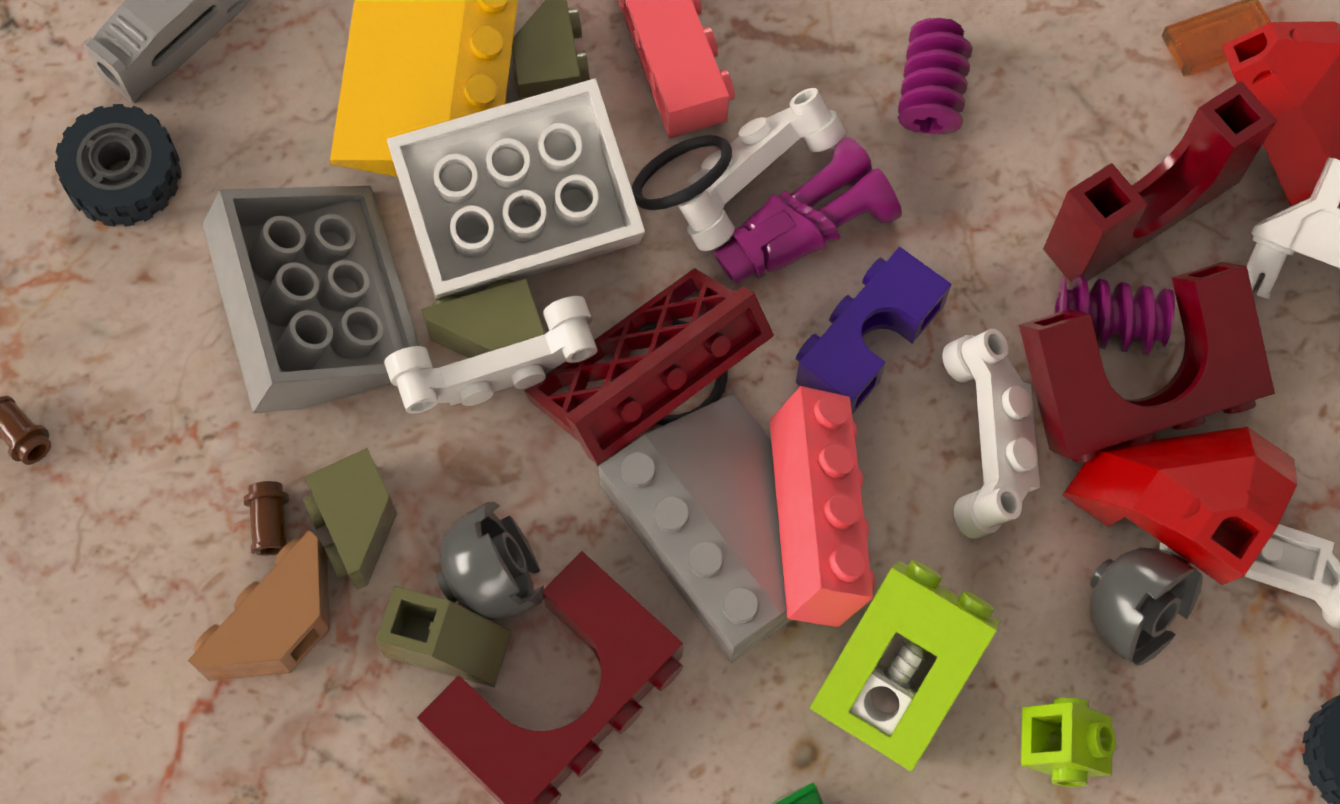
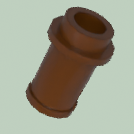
[0,396,51,465]
[244,481,289,556]

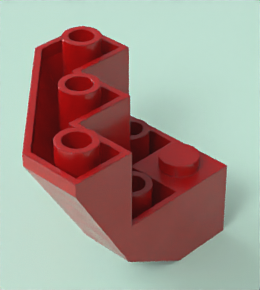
[1221,21,1340,208]
[1062,427,1297,585]

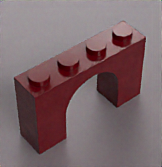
[1043,81,1277,283]
[1019,262,1275,462]
[417,551,683,804]

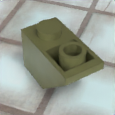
[512,0,590,100]
[421,278,545,358]
[303,448,397,590]
[375,586,512,688]

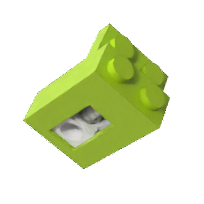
[809,560,1001,772]

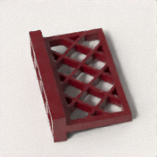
[524,268,774,465]

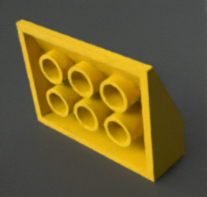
[329,0,518,177]

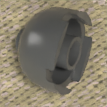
[437,502,544,620]
[1090,547,1203,665]

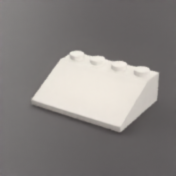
[386,78,645,300]

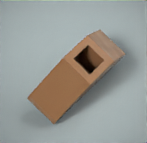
[188,530,330,681]

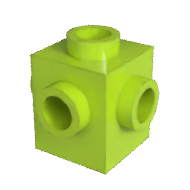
[1021,697,1116,787]

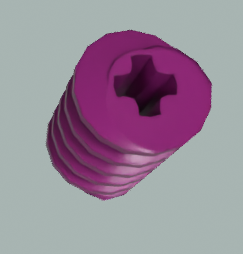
[897,18,973,134]
[1054,275,1175,356]

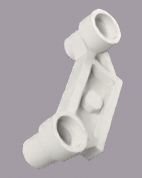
[677,88,846,251]
[384,296,597,414]
[942,329,1040,539]
[1159,524,1340,629]

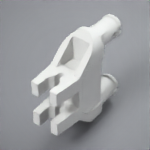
[1247,157,1340,326]

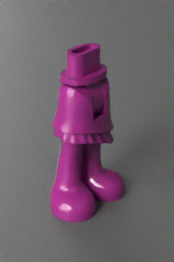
[713,137,902,285]

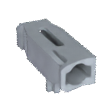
[83,0,249,103]

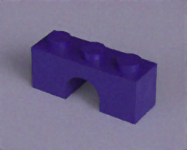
[795,246,952,415]

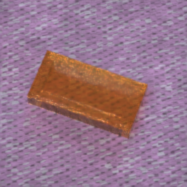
[1161,0,1271,77]

